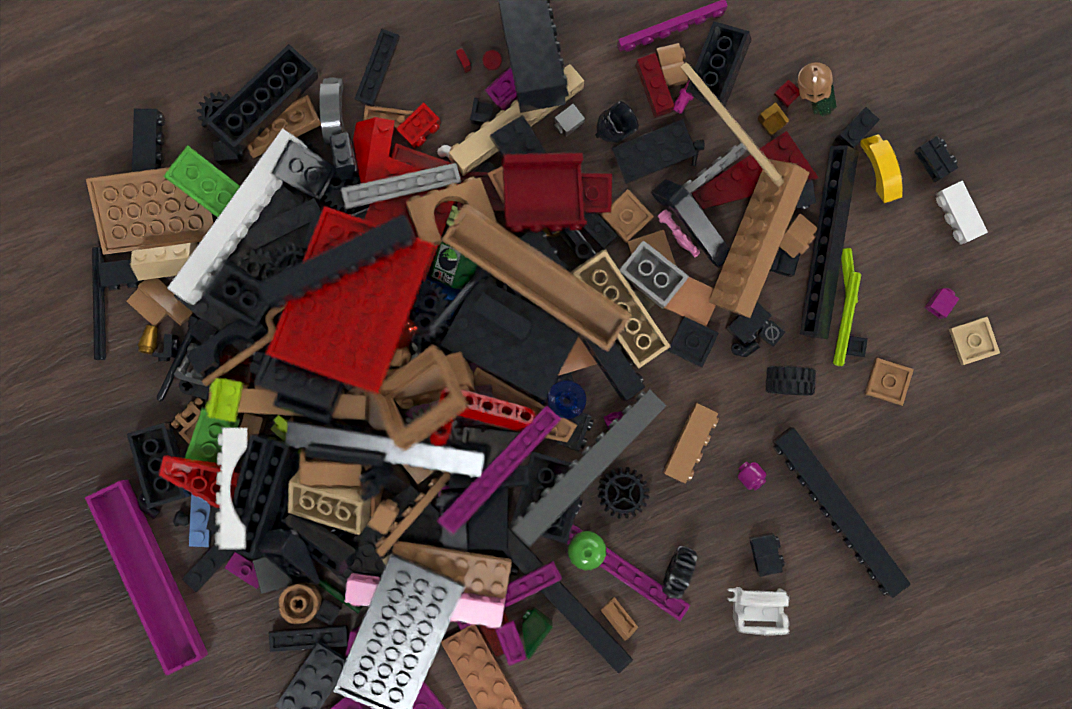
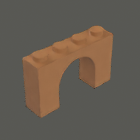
[406,177,497,246]

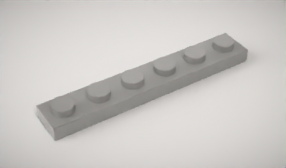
[341,163,461,209]

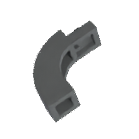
[320,77,345,145]

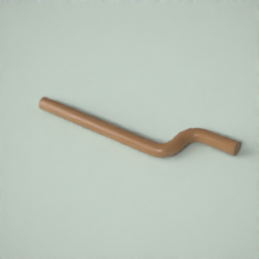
[202,302,287,386]

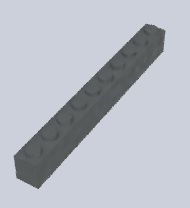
[512,390,666,547]

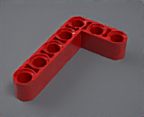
[430,387,535,446]

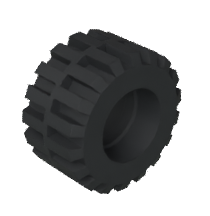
[765,366,816,396]

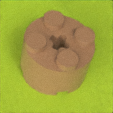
[279,582,322,624]

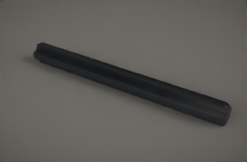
[92,247,106,360]

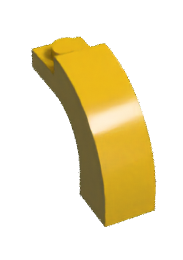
[861,134,902,203]

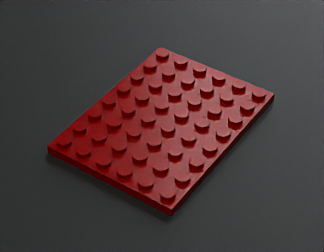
[267,207,435,394]

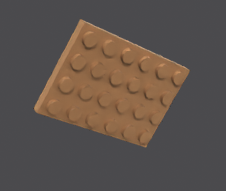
[86,167,215,255]

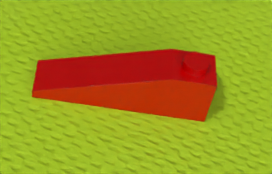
[353,117,395,184]
[159,456,241,508]

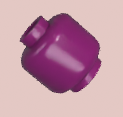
[738,462,767,491]

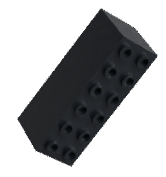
[499,0,569,113]

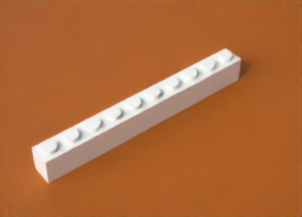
[168,129,307,305]

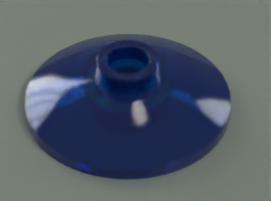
[548,381,587,419]

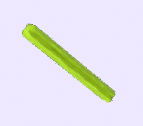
[833,272,861,366]

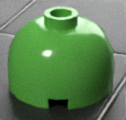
[568,531,606,570]

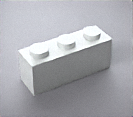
[936,181,988,245]

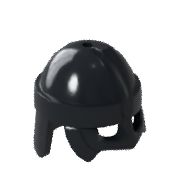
[595,101,639,143]

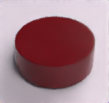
[483,50,502,71]

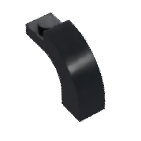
[358,460,412,502]

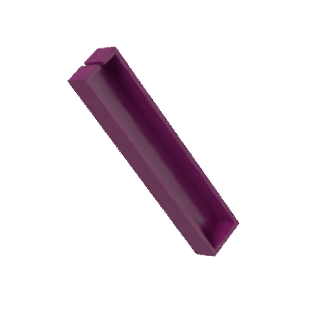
[85,479,208,676]

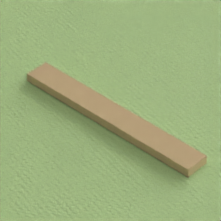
[681,63,784,187]

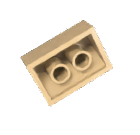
[131,242,198,281]

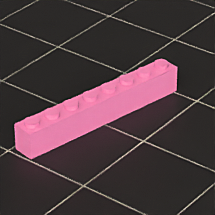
[345,573,505,628]

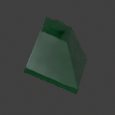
[522,607,553,659]

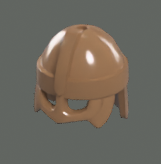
[798,62,833,103]

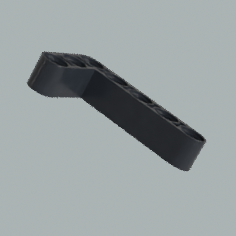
[651,179,730,268]

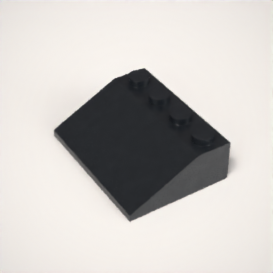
[510,451,581,544]

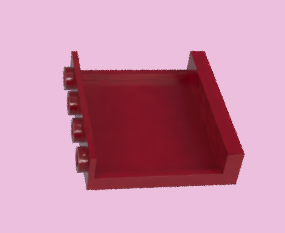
[502,153,587,232]

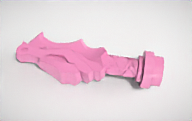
[658,209,700,257]

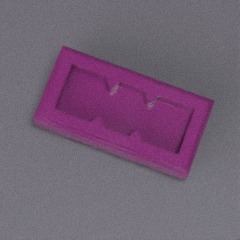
[225,552,259,589]
[495,621,527,666]

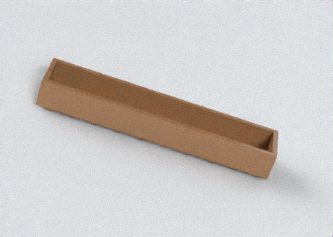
[442,204,632,351]

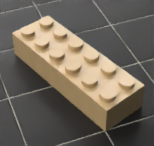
[571,250,671,368]

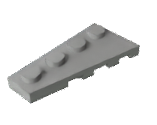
[683,143,747,195]

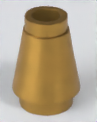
[137,325,158,355]

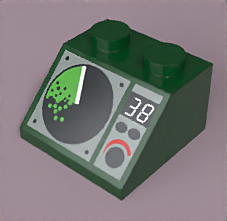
[430,241,478,290]

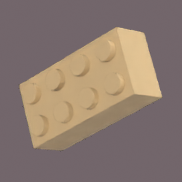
[288,470,371,535]

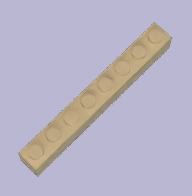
[449,64,584,176]

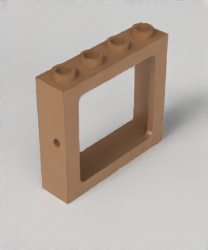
[372,346,468,451]

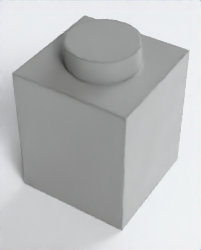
[554,104,585,136]

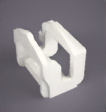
[727,587,789,635]

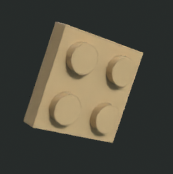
[949,317,1000,365]

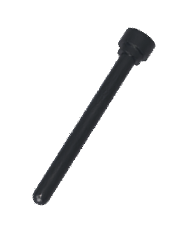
[428,265,491,335]
[156,315,200,402]

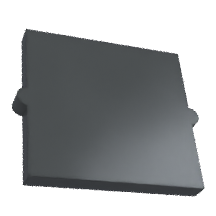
[253,557,293,594]

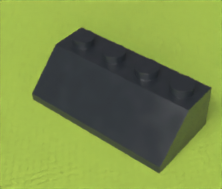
[686,21,751,108]

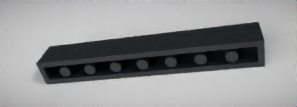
[258,214,417,309]

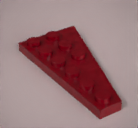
[691,131,818,210]

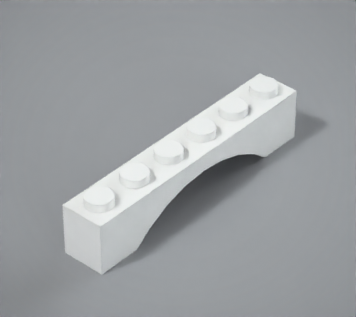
[216,428,247,549]

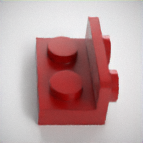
[396,102,441,149]

